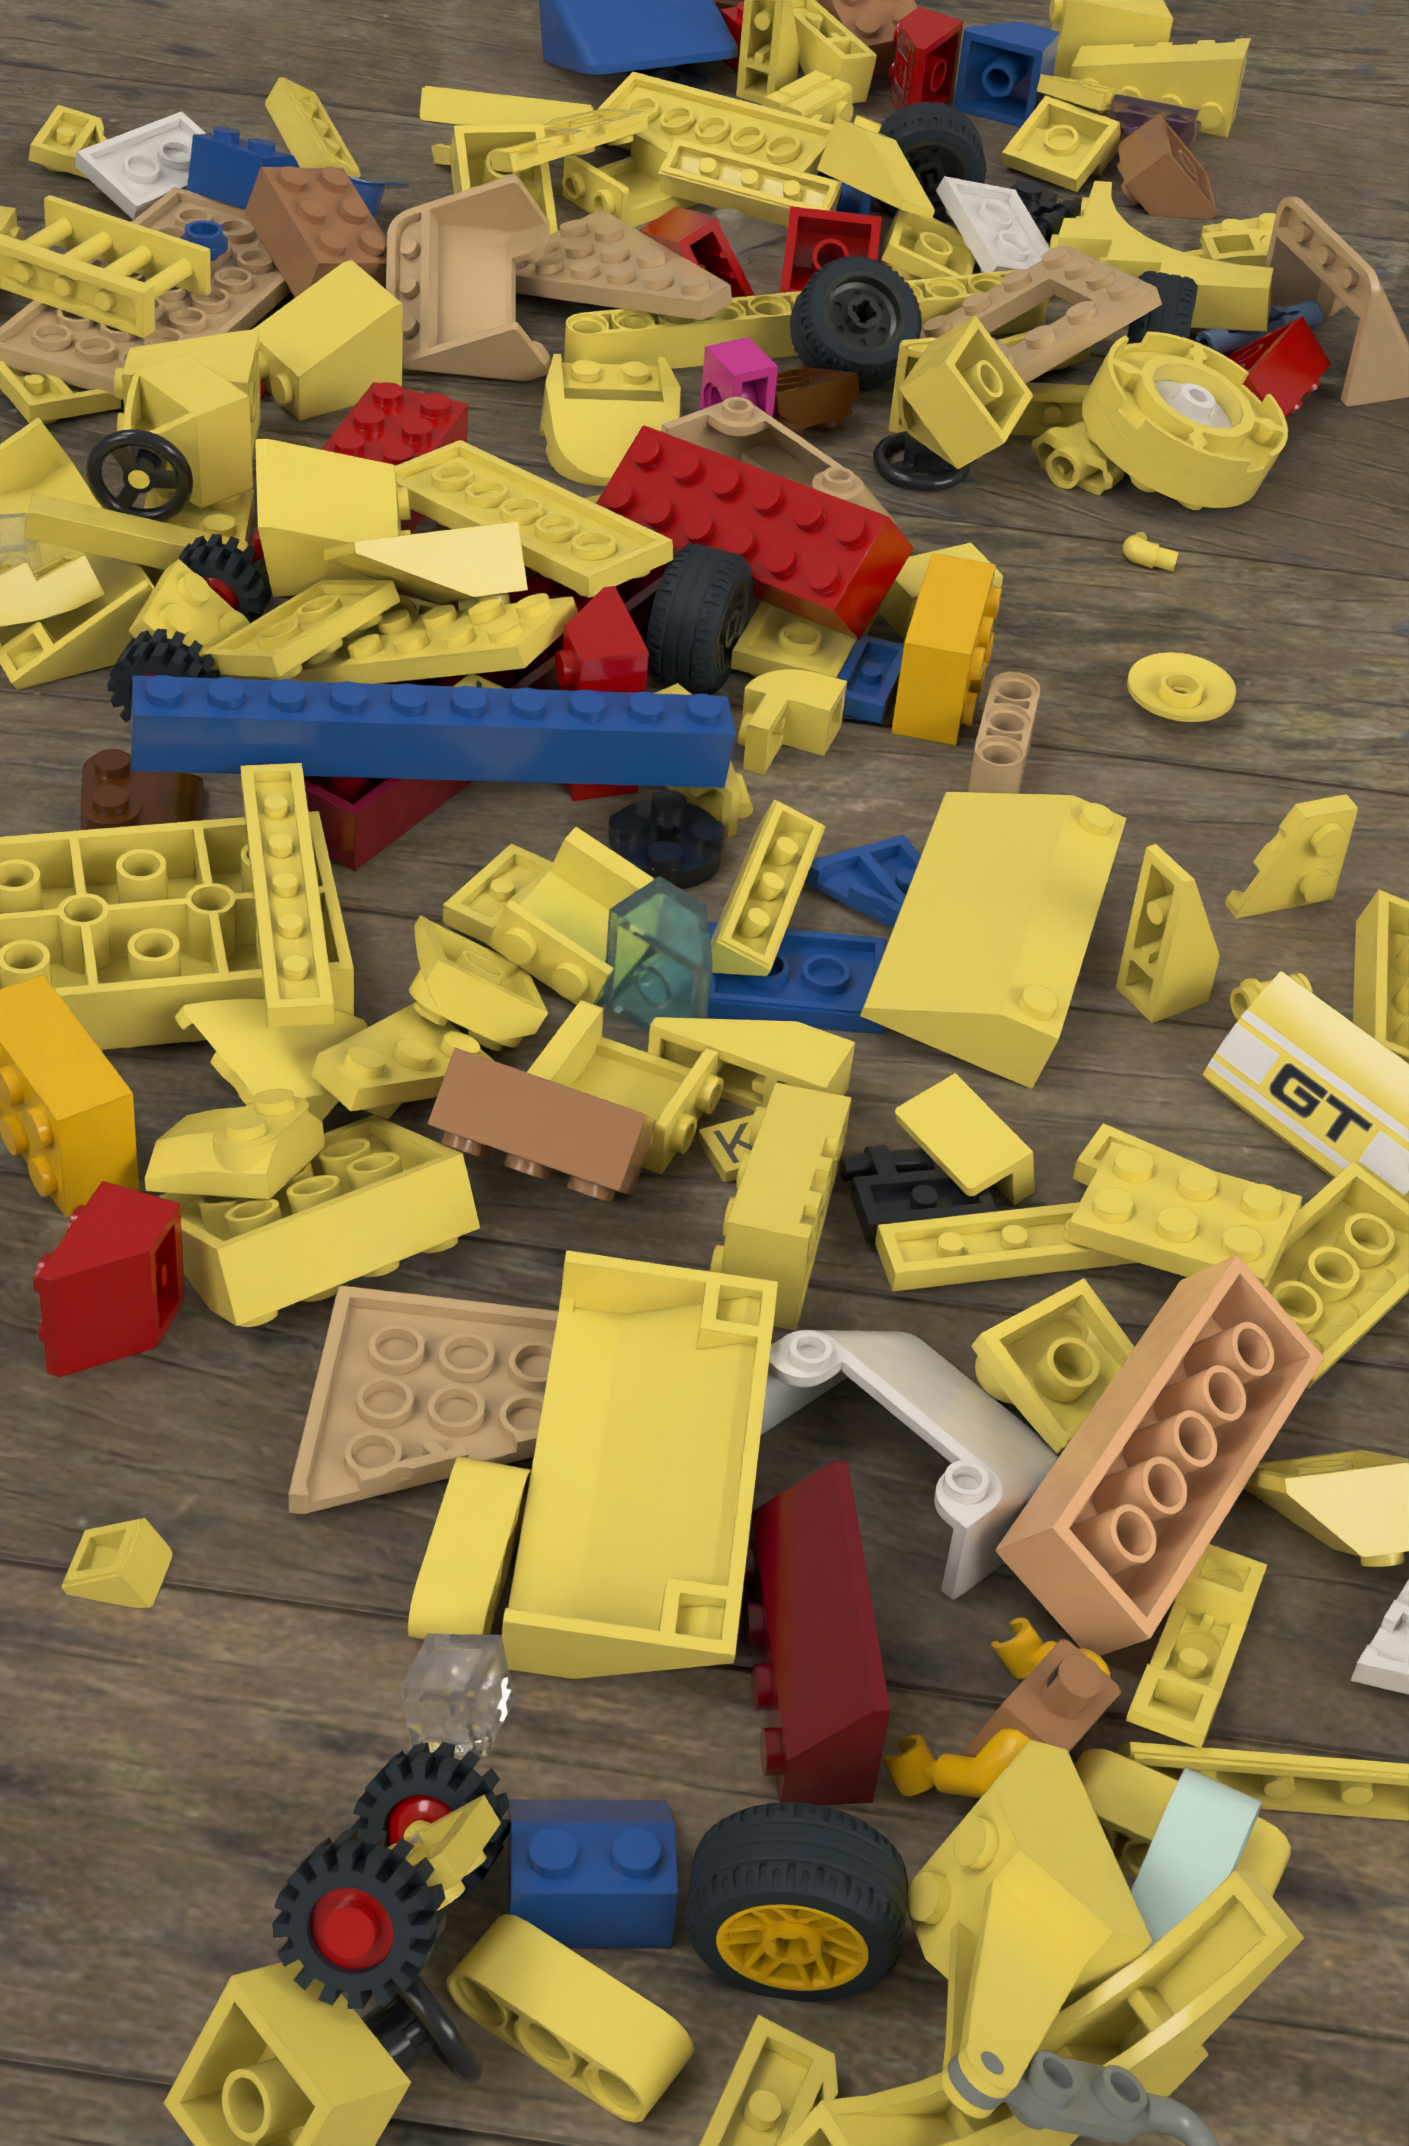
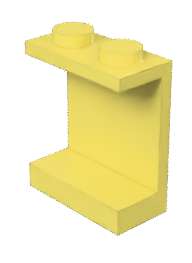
[487,827,676,1005]

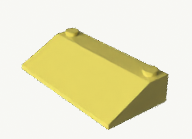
[0,417,155,690]
[860,792,1127,1089]
[498,1250,778,1679]

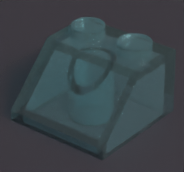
[603,876,713,1034]

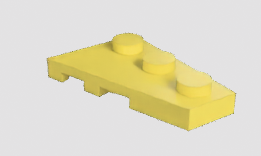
[311,1003,494,1111]

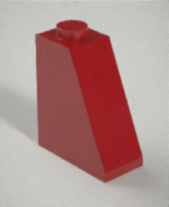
[639,206,755,298]

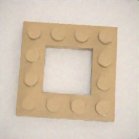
[919,246,1162,384]

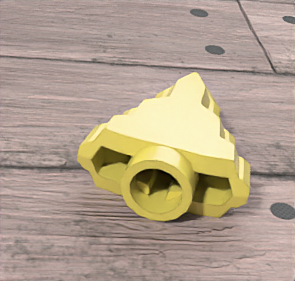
[1031,422,1124,496]

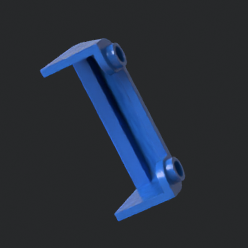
[539,0,739,75]

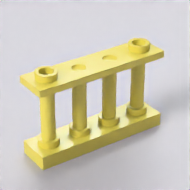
[0,195,211,338]

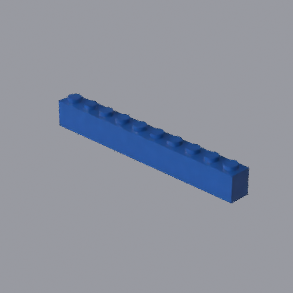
[131,675,736,788]

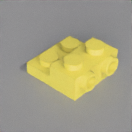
[1002,96,1121,192]

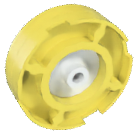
[1082,332,1288,510]

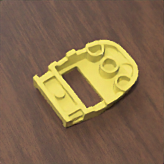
[540,354,682,486]

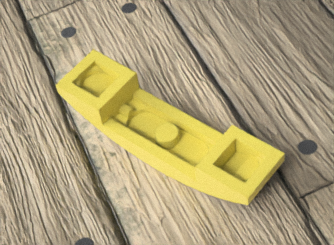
[1126,1544,1267,1749]

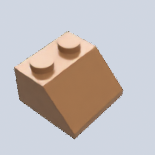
[1117,113,1218,220]

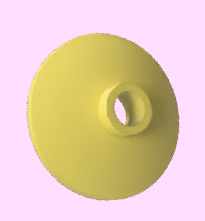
[1127,652,1236,722]

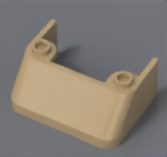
[661,397,895,524]

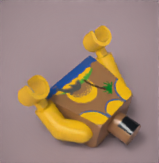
[882,1618,1121,1799]

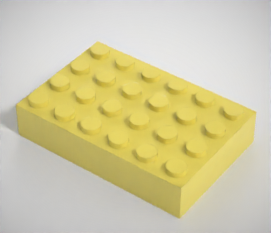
[0,811,354,1050]

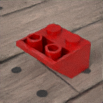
[33,1181,185,1377]

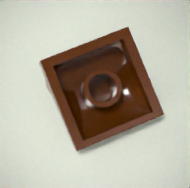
[773,366,860,437]
[81,749,204,830]

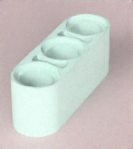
[1131,1767,1262,1956]

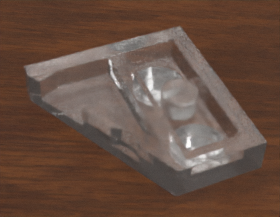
[710,208,788,266]

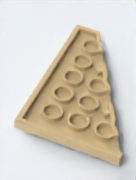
[516,210,732,321]
[288,1285,559,1514]

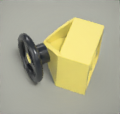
[873,315,1034,491]
[86,352,253,522]
[164,1959,483,2146]

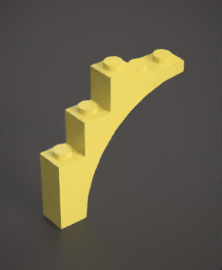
[1050,181,1274,332]
[780,1870,1304,2146]

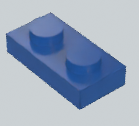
[838,635,904,724]

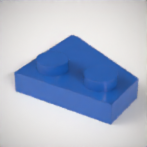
[805,835,921,928]

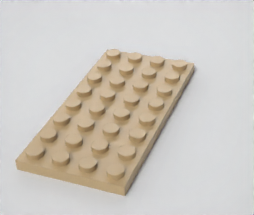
[0,187,291,397]

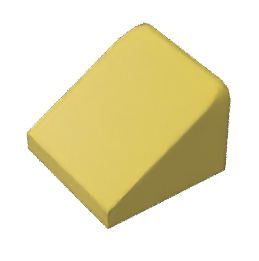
[61,1518,172,1609]

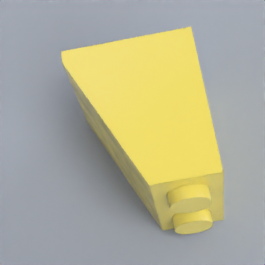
[1049,0,1173,78]
[252,260,403,421]
[114,330,261,460]
[255,439,411,597]

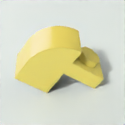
[738,669,847,775]

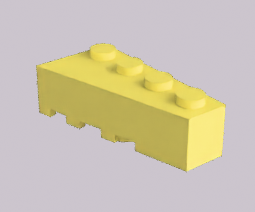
[1070,38,1251,137]
[710,1082,852,1331]

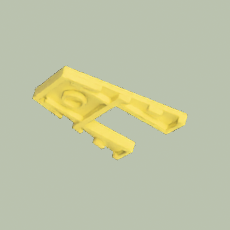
[431,108,649,173]

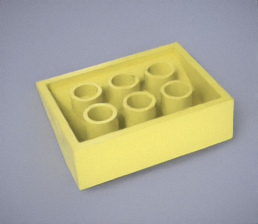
[158,1115,480,1327]

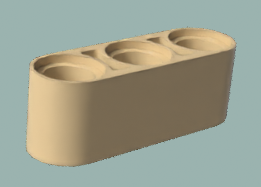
[967,672,1040,794]

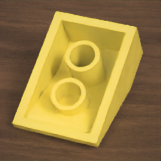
[449,124,558,235]
[323,521,528,610]

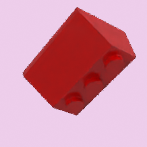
[1226,316,1331,417]
[555,586,649,801]

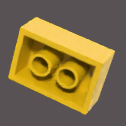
[891,553,1002,746]
[0,974,139,1218]

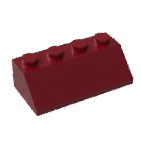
[743,1461,890,1805]

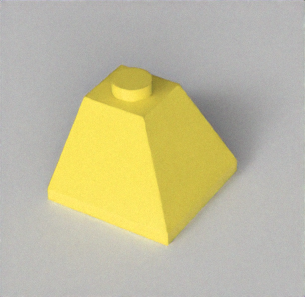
[1243,1450,1409,1567]

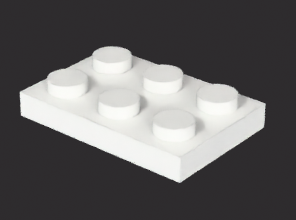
[75,111,206,220]
[936,176,1051,273]

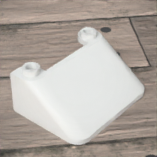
[761,1330,1061,1601]

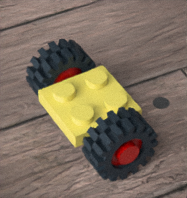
[107,534,272,723]
[272,1742,510,2009]

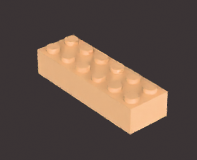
[995,1254,1325,1656]

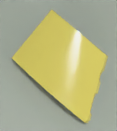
[175,999,402,1122]

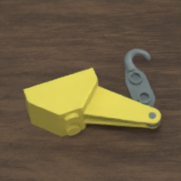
[907,1739,1220,2146]

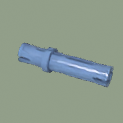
[1195,299,1323,355]

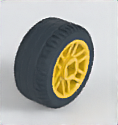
[685,1802,909,2002]

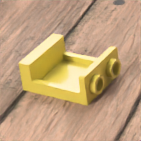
[562,130,700,227]
[527,1000,724,1175]

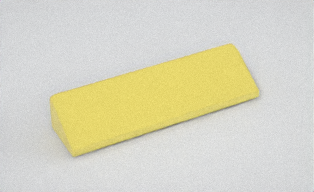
[265,77,361,179]
[420,86,595,125]
[658,137,842,227]
[23,492,248,570]
[699,800,826,976]
[1116,1742,1409,1821]

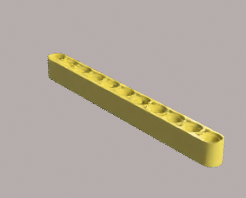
[564,270,1049,369]

